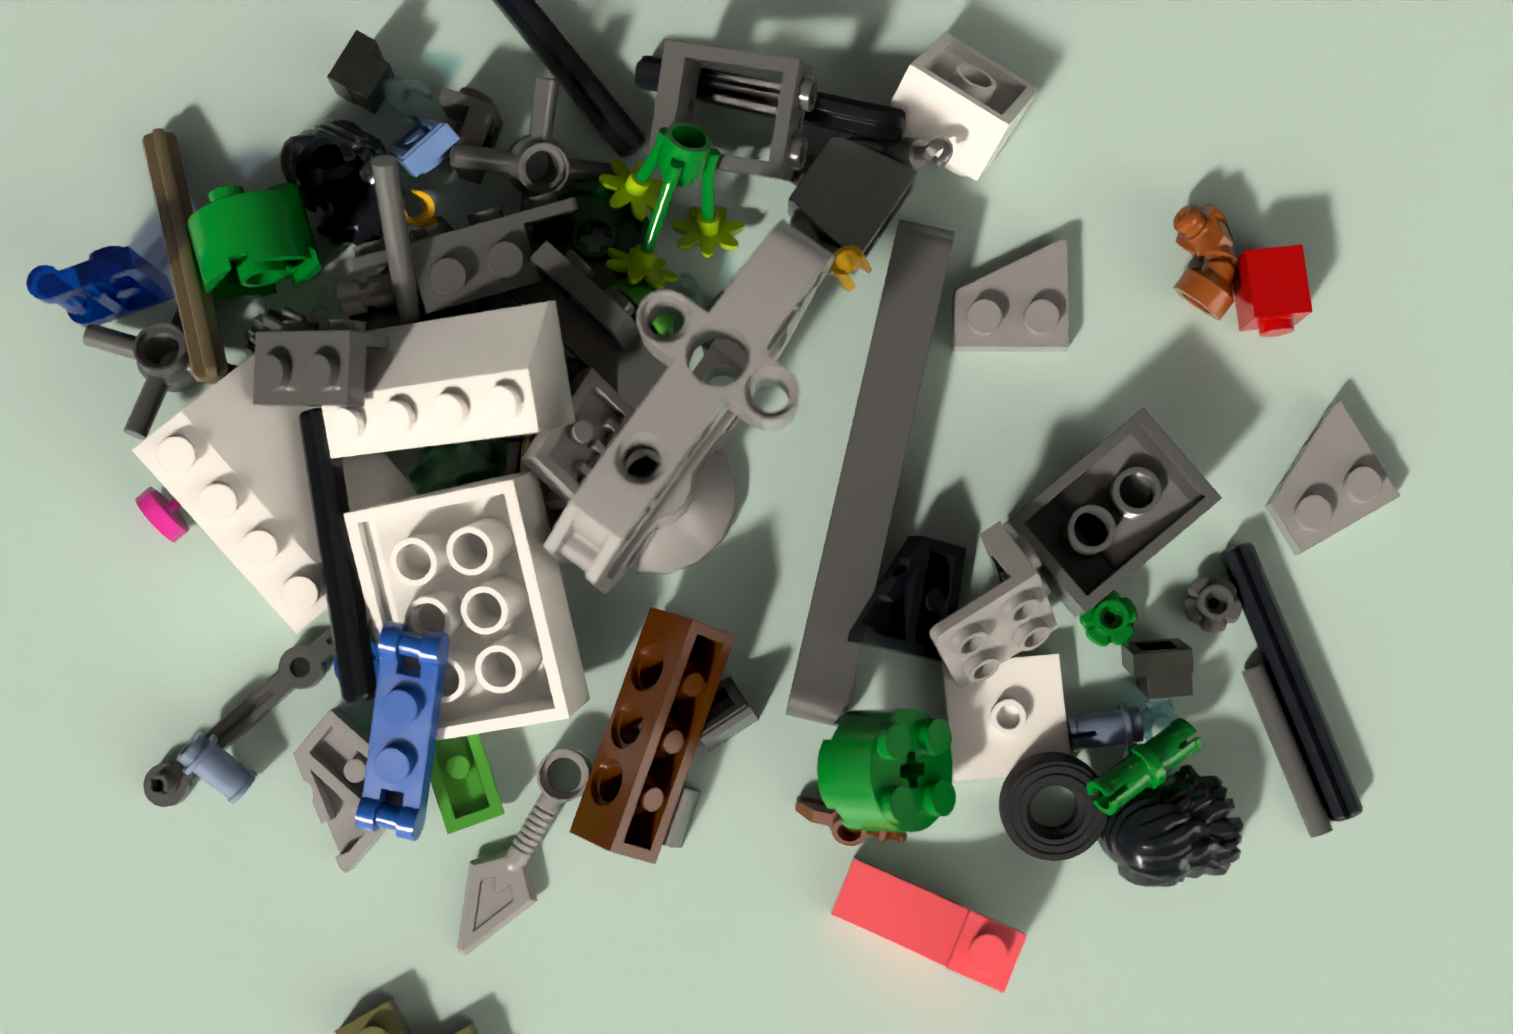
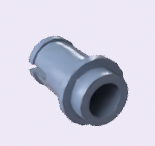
[1066,702,1144,752]
[176,731,258,804]

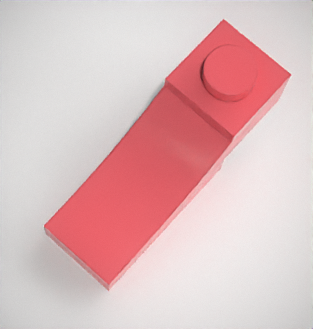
[831,857,1027,993]

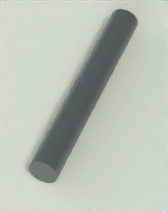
[371,155,423,325]
[1241,664,1333,838]

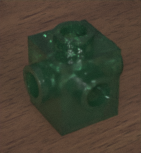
[409,439,506,495]

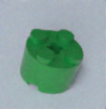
[187,183,322,300]
[817,708,956,832]

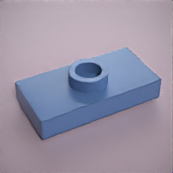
[385,117,460,177]

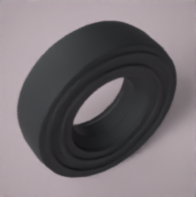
[999,752,1108,861]

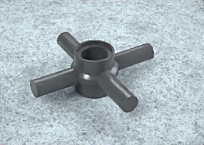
[450,77,614,242]
[83,290,238,440]

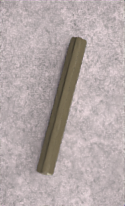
[142,128,229,385]

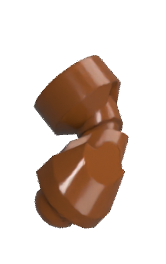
[1173,204,1238,321]

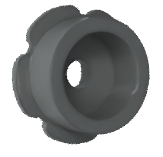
[1183,576,1242,633]

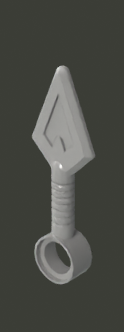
[457,748,592,955]

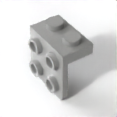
[929,521,1059,687]

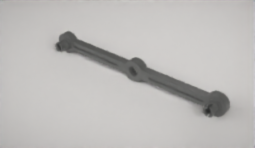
[143,599,371,807]

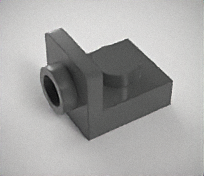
[438,87,503,185]

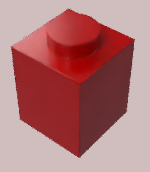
[1232,244,1313,337]

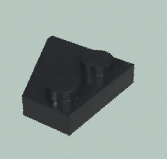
[847,536,966,662]

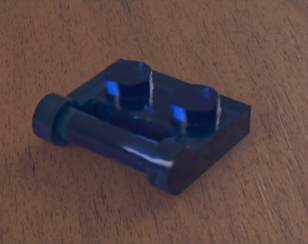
[26,246,175,327]

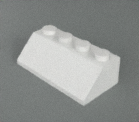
[322,300,575,458]

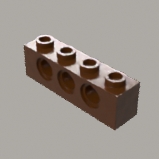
[569,607,736,864]

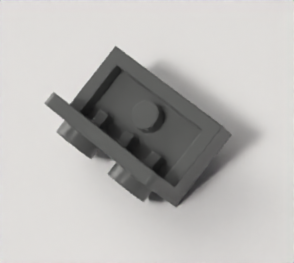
[253,320,388,407]

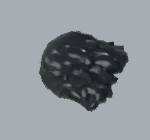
[280,119,406,248]
[1097,764,1243,887]

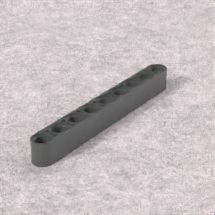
[785,219,955,727]

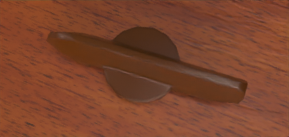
[795,796,907,846]

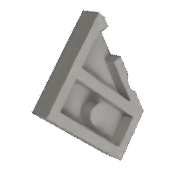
[952,240,1069,352]
[1265,401,1400,555]
[293,707,404,873]

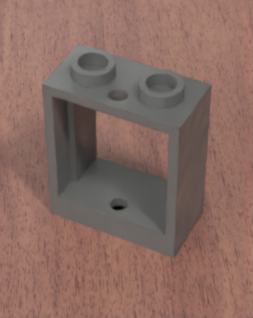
[647,39,818,182]

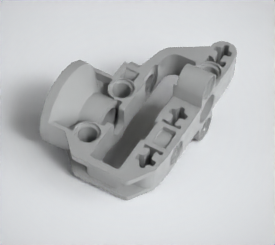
[544,220,835,594]

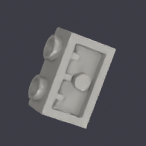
[521,367,635,510]

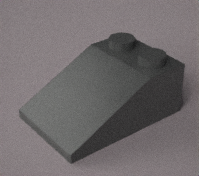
[1003,408,1222,617]

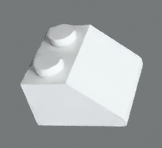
[889,32,1039,181]

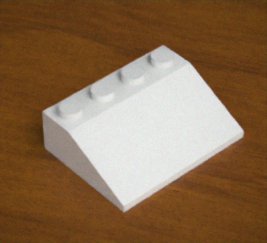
[132,353,421,634]
[343,470,590,741]

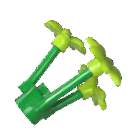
[598,122,745,290]

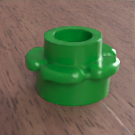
[1079,590,1138,647]

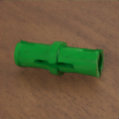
[1086,718,1202,815]

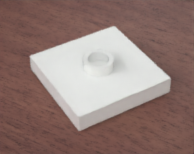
[941,654,1070,782]

